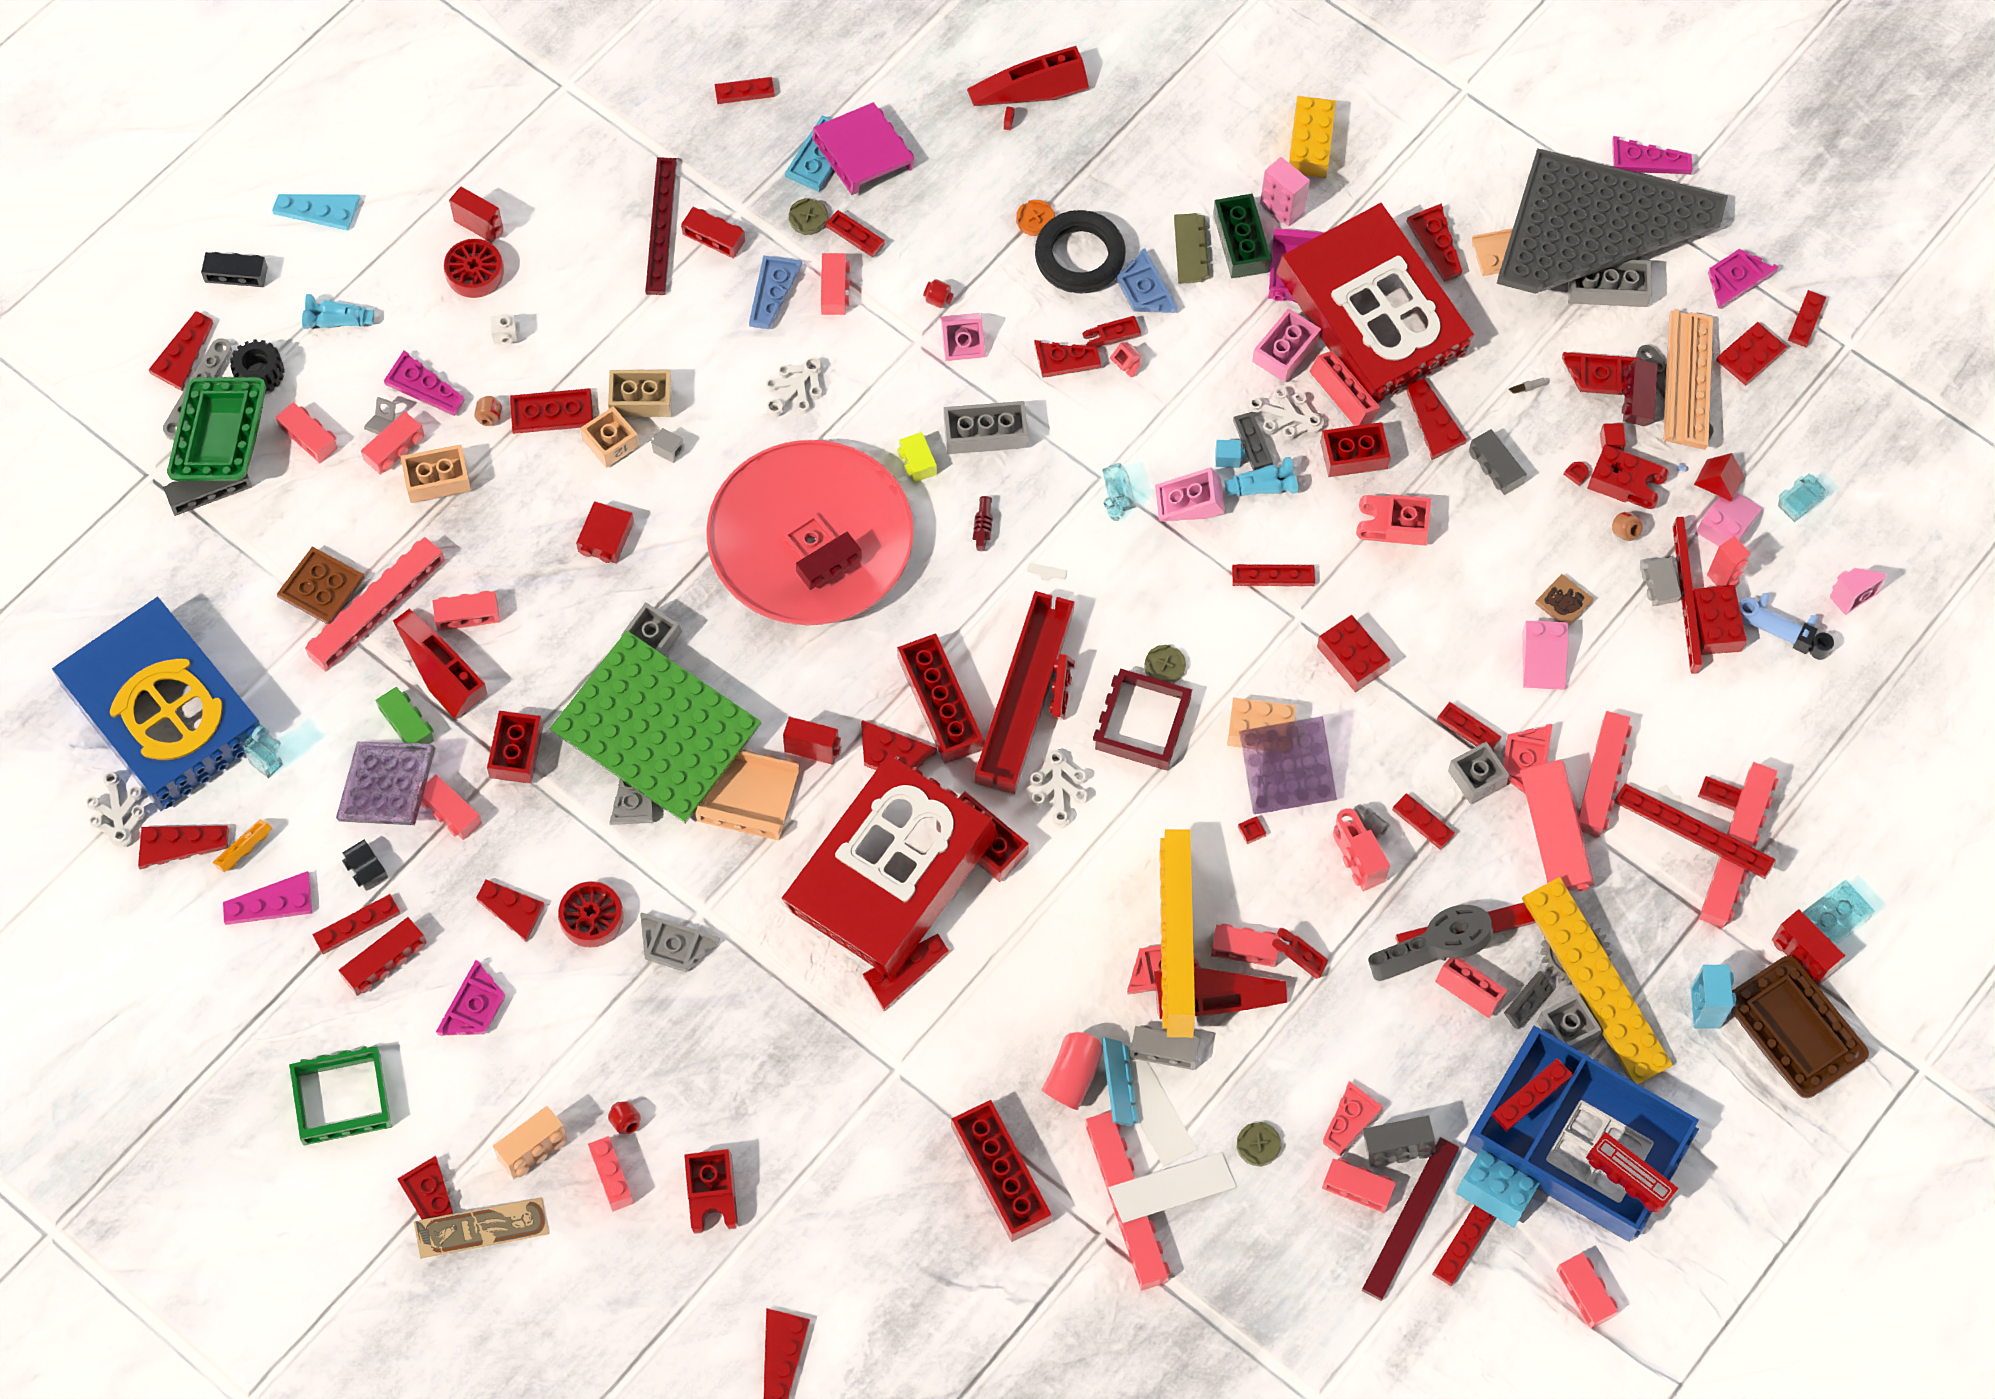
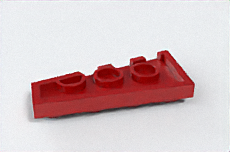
[1406,378,1467,460]

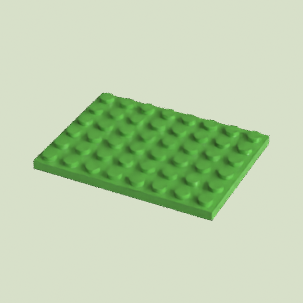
[549,630,762,824]

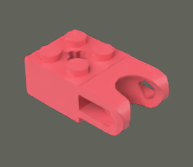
[1356,494,1431,546]
[1333,808,1391,892]

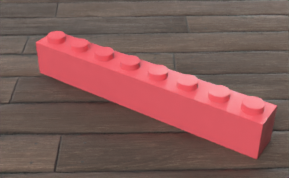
[305,537,445,672]
[1698,762,1779,928]
[1085,1111,1170,1291]

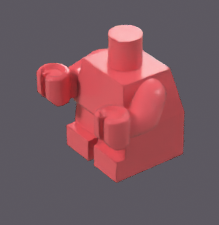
[1110,342,1142,377]

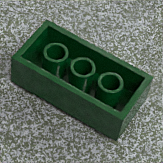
[1213,193,1271,278]

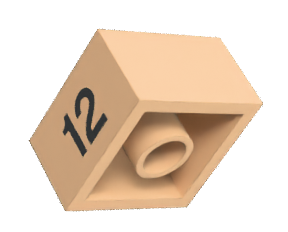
[580,406,639,468]

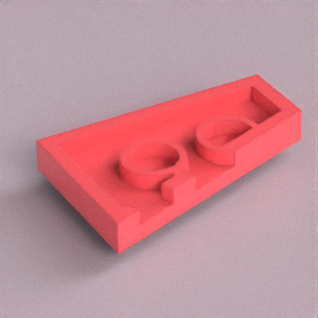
[1323,1081,1383,1157]

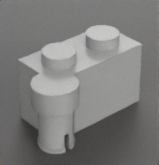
[1640,557,1682,607]

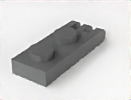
[1504,971,1553,1029]

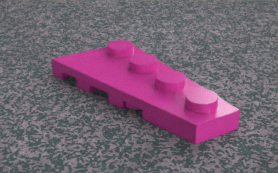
[1612,136,1693,175]
[384,350,465,416]
[223,871,312,925]

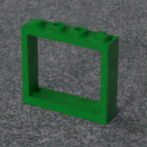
[289,1046,392,1146]

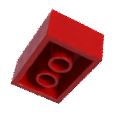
[1320,422,1391,477]
[1693,585,1747,655]
[1317,614,1391,693]
[487,711,543,784]
[1771,909,1845,986]

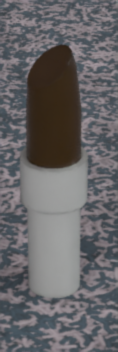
[1508,377,1546,394]

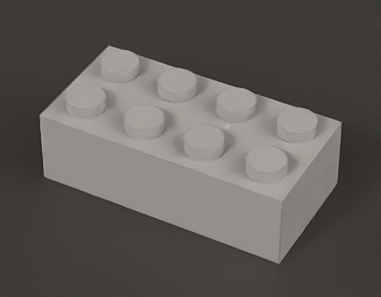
[1568,260,1652,307]
[943,401,1028,454]

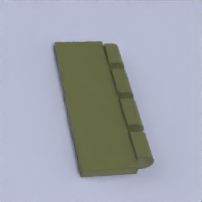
[1174,213,1210,284]

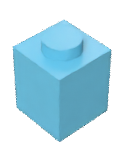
[1215,439,1245,468]

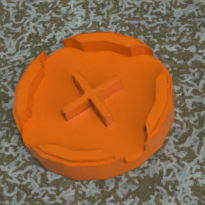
[1016,200,1055,236]

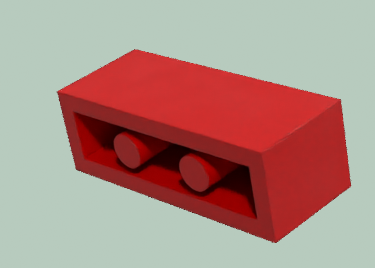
[681,207,745,259]

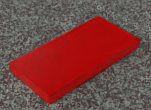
[510,388,593,434]

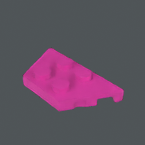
[1708,249,1779,309]
[436,960,506,1036]

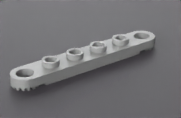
[163,338,232,441]

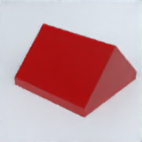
[1694,453,1744,502]

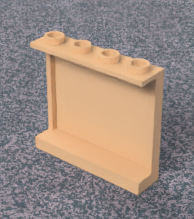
[696,750,799,841]

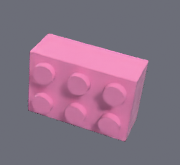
[1260,157,1310,227]
[1252,308,1321,383]

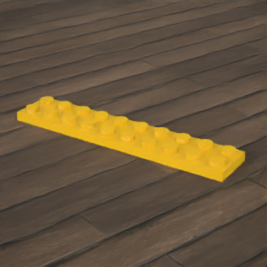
[1522,877,1673,1085]

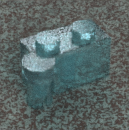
[1102,462,1136,521]
[1777,473,1830,523]
[243,725,283,779]

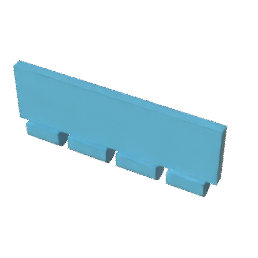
[1102,1037,1139,1127]

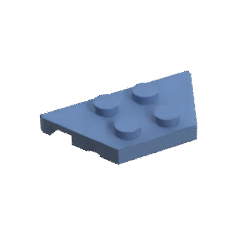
[1117,248,1178,313]

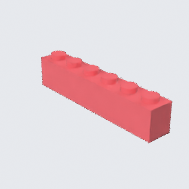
[1578,711,1633,837]

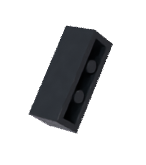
[201,251,268,288]

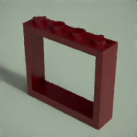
[1093,668,1193,771]

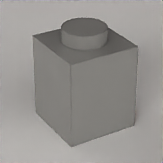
[651,428,684,463]

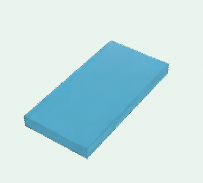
[785,115,834,192]

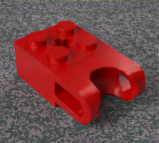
[1587,444,1669,509]
[684,1149,738,1234]

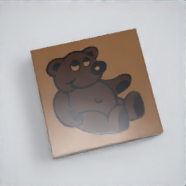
[1535,574,1594,627]

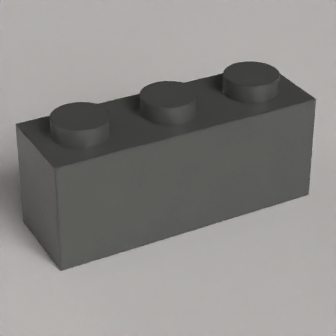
[1469,429,1527,495]

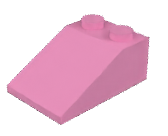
[1155,467,1225,522]
[1696,492,1763,546]
[1522,620,1568,690]

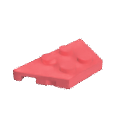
[1502,724,1553,794]
[1127,945,1201,995]

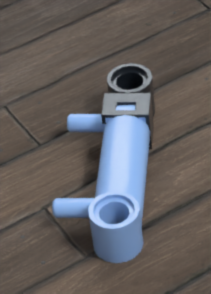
[1739,593,1834,660]

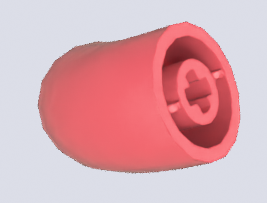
[1042,1032,1103,1110]

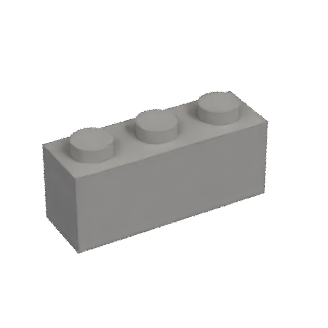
[1130,1025,1200,1070]

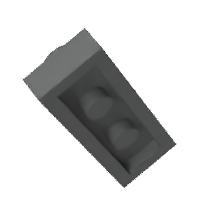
[1233,412,1273,470]

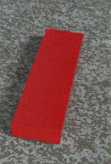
[1232,564,1315,587]

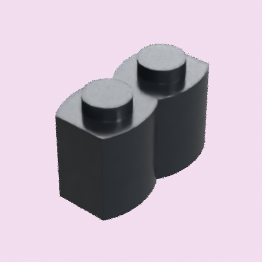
[341,839,388,891]

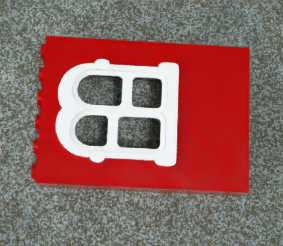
[1276,202,1474,404]
[781,754,998,979]

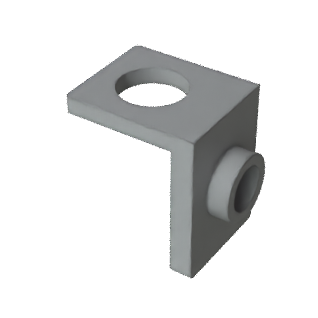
[364,397,396,434]

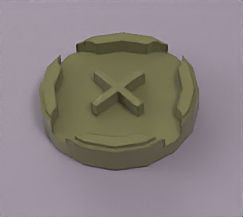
[789,198,828,235]
[1144,644,1186,684]
[1236,1122,1281,1167]

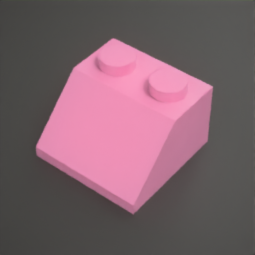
[940,313,985,361]
[1830,568,1887,615]

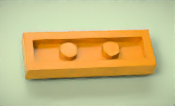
[212,819,273,872]

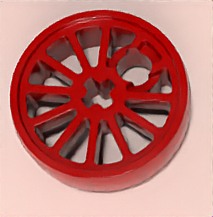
[443,238,504,298]
[558,881,624,948]

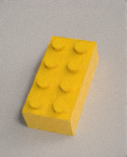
[1289,96,1336,178]

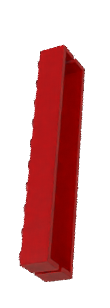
[974,591,1075,794]

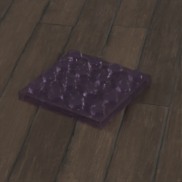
[1239,716,1337,815]
[336,741,436,825]

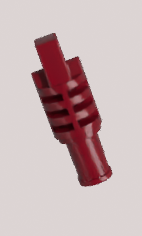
[972,496,993,551]

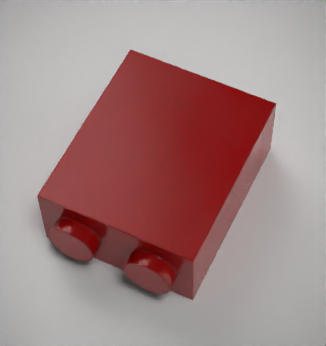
[449,186,504,243]
[576,501,634,564]
[783,716,842,765]

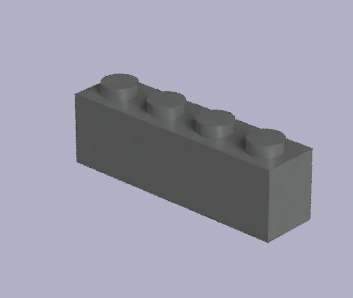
[163,474,252,516]

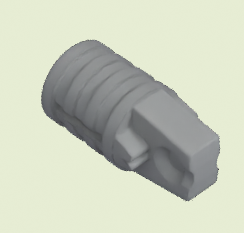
[1353,804,1390,839]

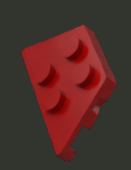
[1562,352,1640,395]
[861,720,937,770]

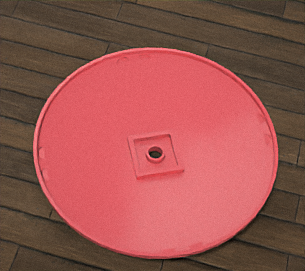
[706,440,913,625]

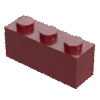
[1622,359,1658,426]
[796,531,862,590]

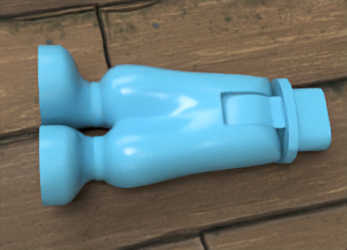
[302,294,374,329]
[1224,457,1298,497]

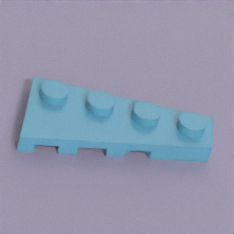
[272,194,361,231]

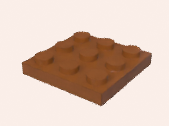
[277,546,365,624]

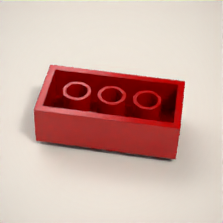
[936,791,1029,883]

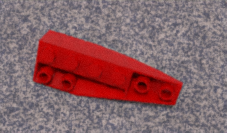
[967,46,1089,106]
[393,608,488,719]
[1154,967,1288,1020]

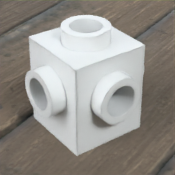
[490,313,521,344]

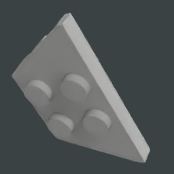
[640,912,720,972]

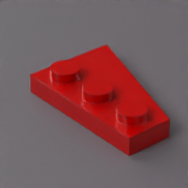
[476,879,545,942]

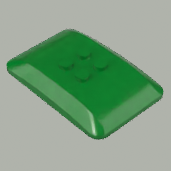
[167,377,266,481]

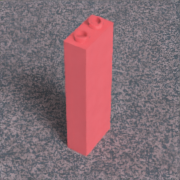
[1520,759,1595,892]

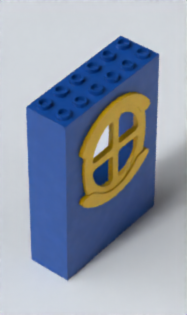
[51,596,266,812]

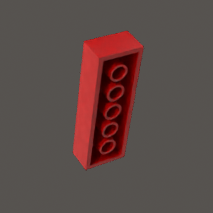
[897,633,984,764]
[951,1100,1052,1242]

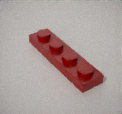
[312,894,401,955]
[1492,1058,1573,1132]
[1432,1205,1494,1286]

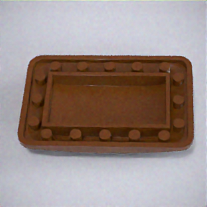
[1731,956,1869,1099]

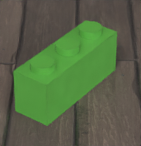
[375,686,434,755]

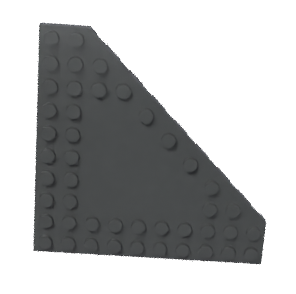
[1496,148,1728,294]

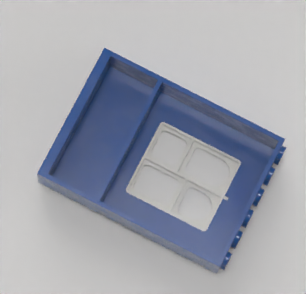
[1464,1025,1699,1243]

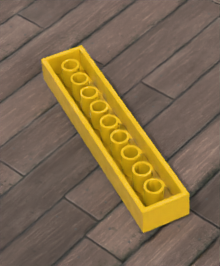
[1159,829,1195,1038]

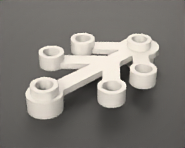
[766,357,823,417]
[1247,387,1324,440]
[1030,750,1087,829]
[86,772,146,848]

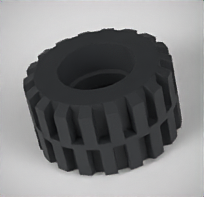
[230,339,285,394]

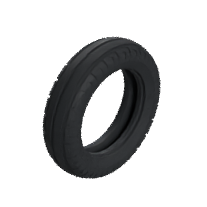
[1035,210,1126,294]

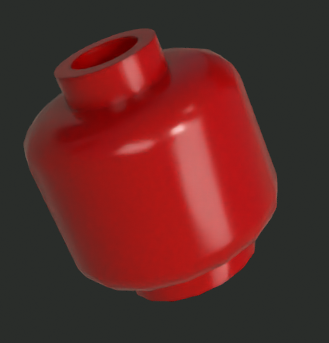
[923,279,954,308]
[608,1101,641,1134]

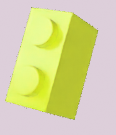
[897,432,937,482]

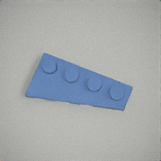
[749,255,803,330]

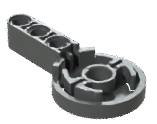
[1368,905,1493,981]

